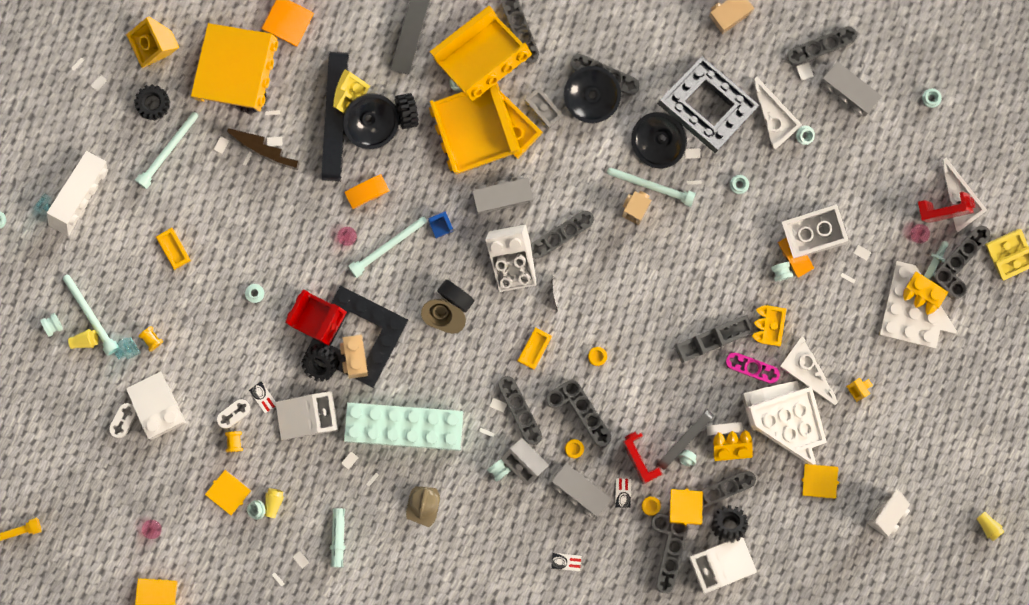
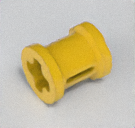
[138,326,164,352]
[225,431,243,452]

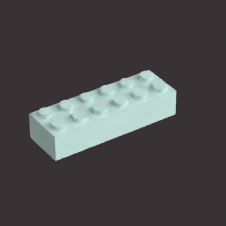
[344,403,464,451]

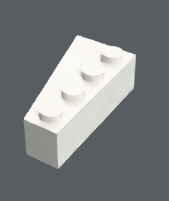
[47,151,108,237]

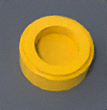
[588,347,607,366]
[565,439,584,459]
[641,496,661,516]

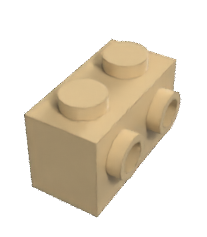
[709,0,755,34]
[622,191,652,225]
[340,335,368,379]

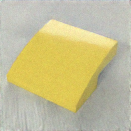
[333,70,370,113]
[985,229,1029,281]

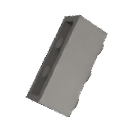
[821,61,882,117]
[472,176,533,215]
[552,463,611,518]

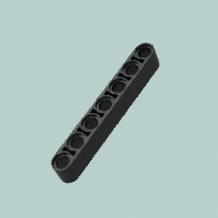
[321,52,349,182]

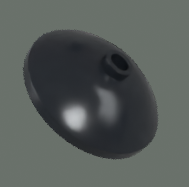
[564,66,621,123]
[343,93,399,149]
[631,112,687,169]

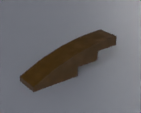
[227,128,300,171]

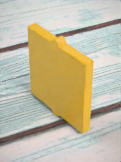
[801,464,839,499]
[205,470,251,516]
[670,489,703,526]

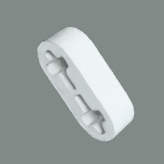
[217,399,251,429]
[109,403,137,438]
[706,422,743,436]

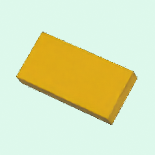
[156,228,191,270]
[517,327,552,370]

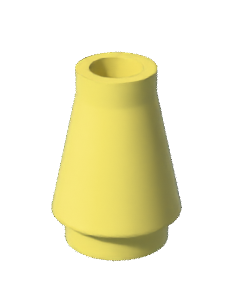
[68,329,99,349]
[264,488,284,518]
[977,512,1004,542]

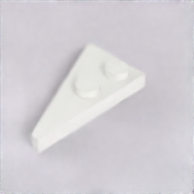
[753,77,802,150]
[942,158,987,233]
[780,336,838,406]

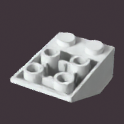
[485,225,537,292]
[275,391,338,440]
[688,538,757,594]

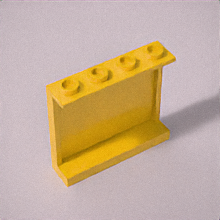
[429,6,532,101]
[191,23,278,112]
[429,82,521,174]

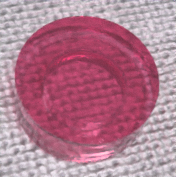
[910,224,930,244]
[338,227,357,246]
[142,520,162,539]

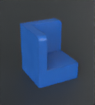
[428,211,453,239]

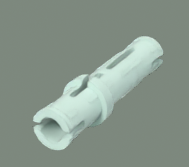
[330,508,345,567]

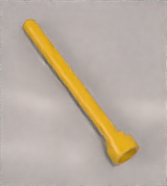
[0,517,42,541]

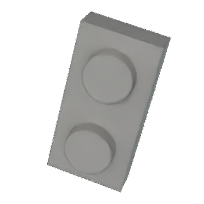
[525,87,563,129]

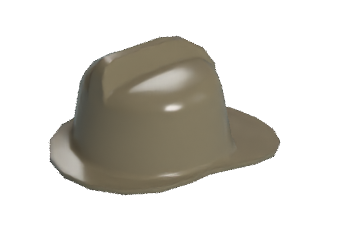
[421,299,466,334]
[406,486,440,527]

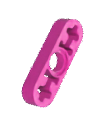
[726,352,780,384]

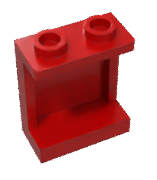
[918,192,975,223]
[285,289,347,346]
[622,431,662,484]

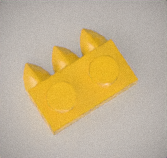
[903,272,948,315]
[752,305,787,347]
[713,430,753,461]

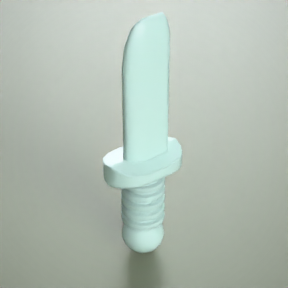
[924,241,949,280]

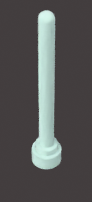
[135,112,198,189]
[607,168,696,207]
[348,217,427,278]
[63,275,120,356]

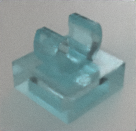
[33,193,52,213]
[115,337,141,359]

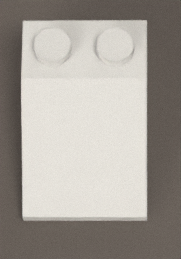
[782,204,849,259]
[126,372,186,440]
[742,381,800,432]
[866,490,910,537]

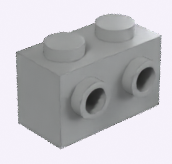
[501,438,549,486]

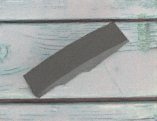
[391,0,430,75]
[674,315,755,363]

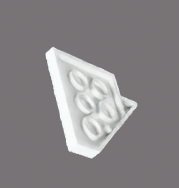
[879,261,957,349]
[746,387,827,465]

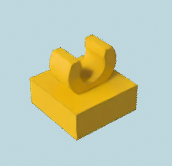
[846,378,873,402]

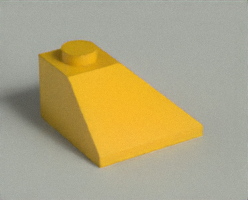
[126,17,179,68]

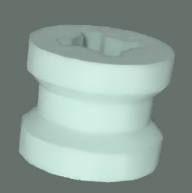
[771,262,793,282]
[40,313,63,337]
[487,459,511,482]

